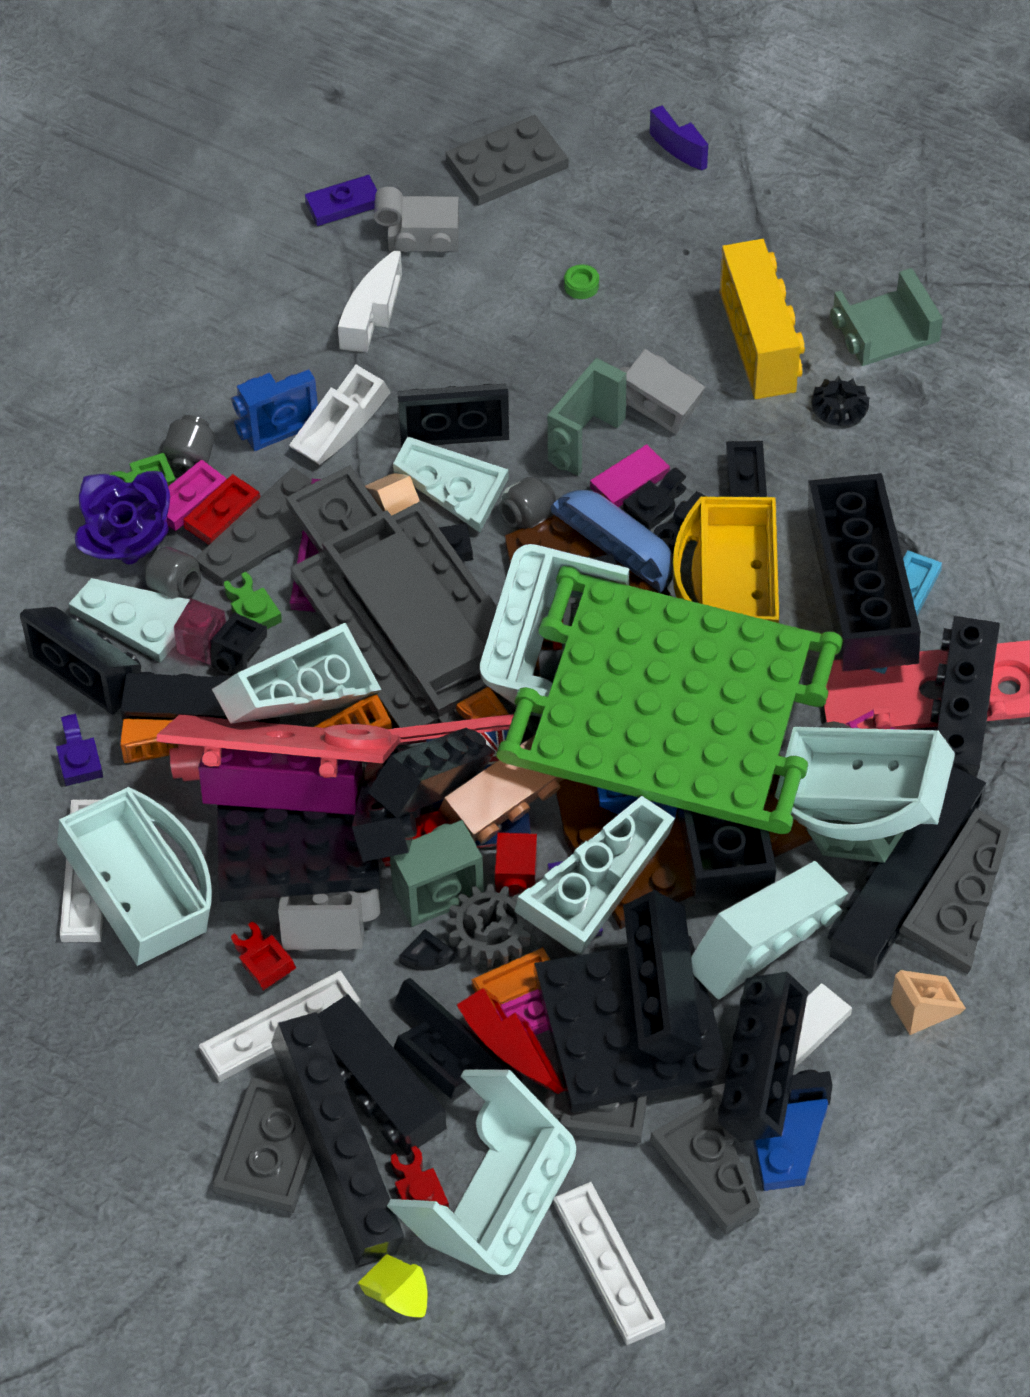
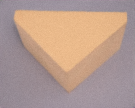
[365,473,420,516]
[891,970,966,1035]

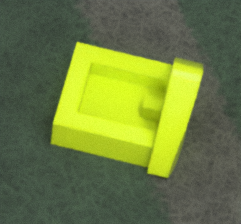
[358,1254,428,1317]

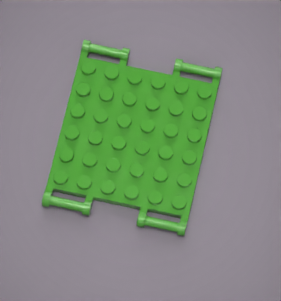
[496,566,843,834]

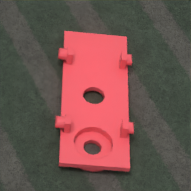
[824,640,1030,730]
[157,715,400,778]

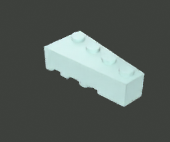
[212,623,381,724]
[514,796,675,955]
[691,861,848,1000]

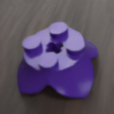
[75,471,170,564]

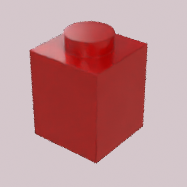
[495,832,537,897]

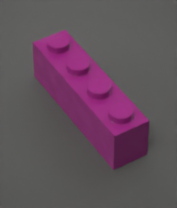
[198,748,363,815]

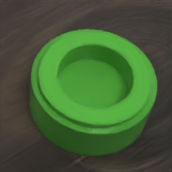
[564,264,599,299]

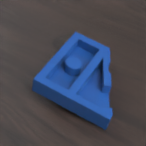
[753,1099,828,1191]

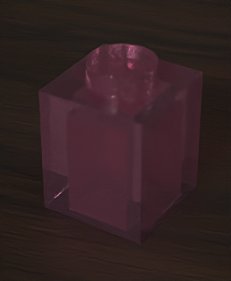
[173,598,226,665]

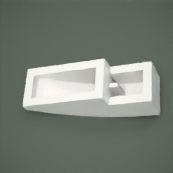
[338,251,402,353]
[290,364,391,465]

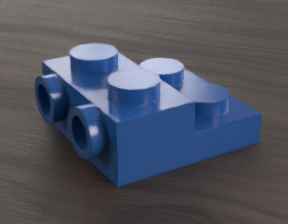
[231,369,318,452]

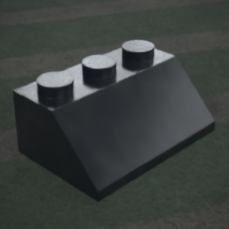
[397,383,509,447]
[20,607,141,715]

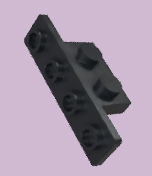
[393,978,523,1099]

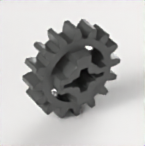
[447,884,534,969]

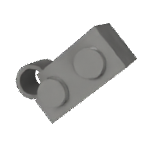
[374,187,459,252]
[620,349,705,435]
[278,889,381,952]

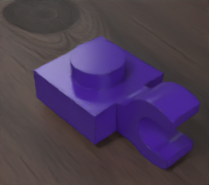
[56,713,103,786]

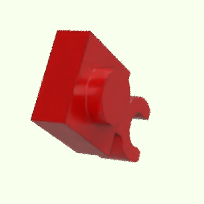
[231,922,296,991]
[391,1146,449,1208]

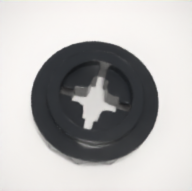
[811,376,870,426]

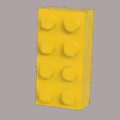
[719,238,805,399]

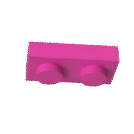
[167,460,227,531]

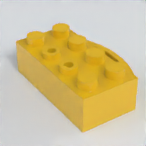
[673,497,779,623]

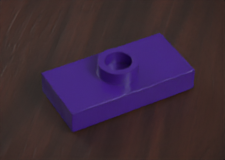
[305,175,377,226]

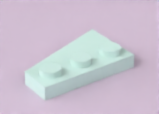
[393,437,509,532]
[69,578,205,663]

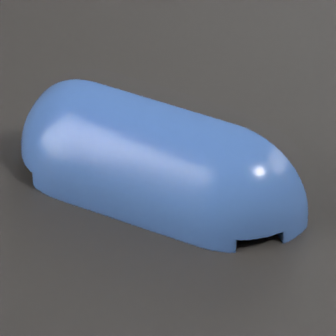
[551,490,673,593]

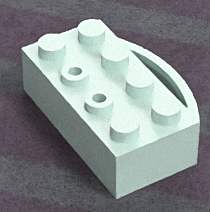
[775,727,955,841]
[57,787,212,966]

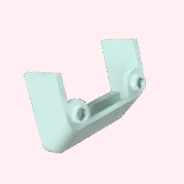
[480,544,629,717]
[387,1070,576,1275]

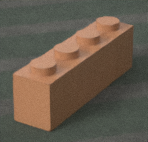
[439,735,564,844]

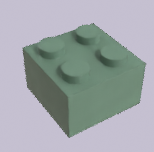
[390,820,484,927]

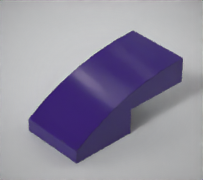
[650,105,708,170]

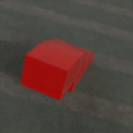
[457,987,565,1094]

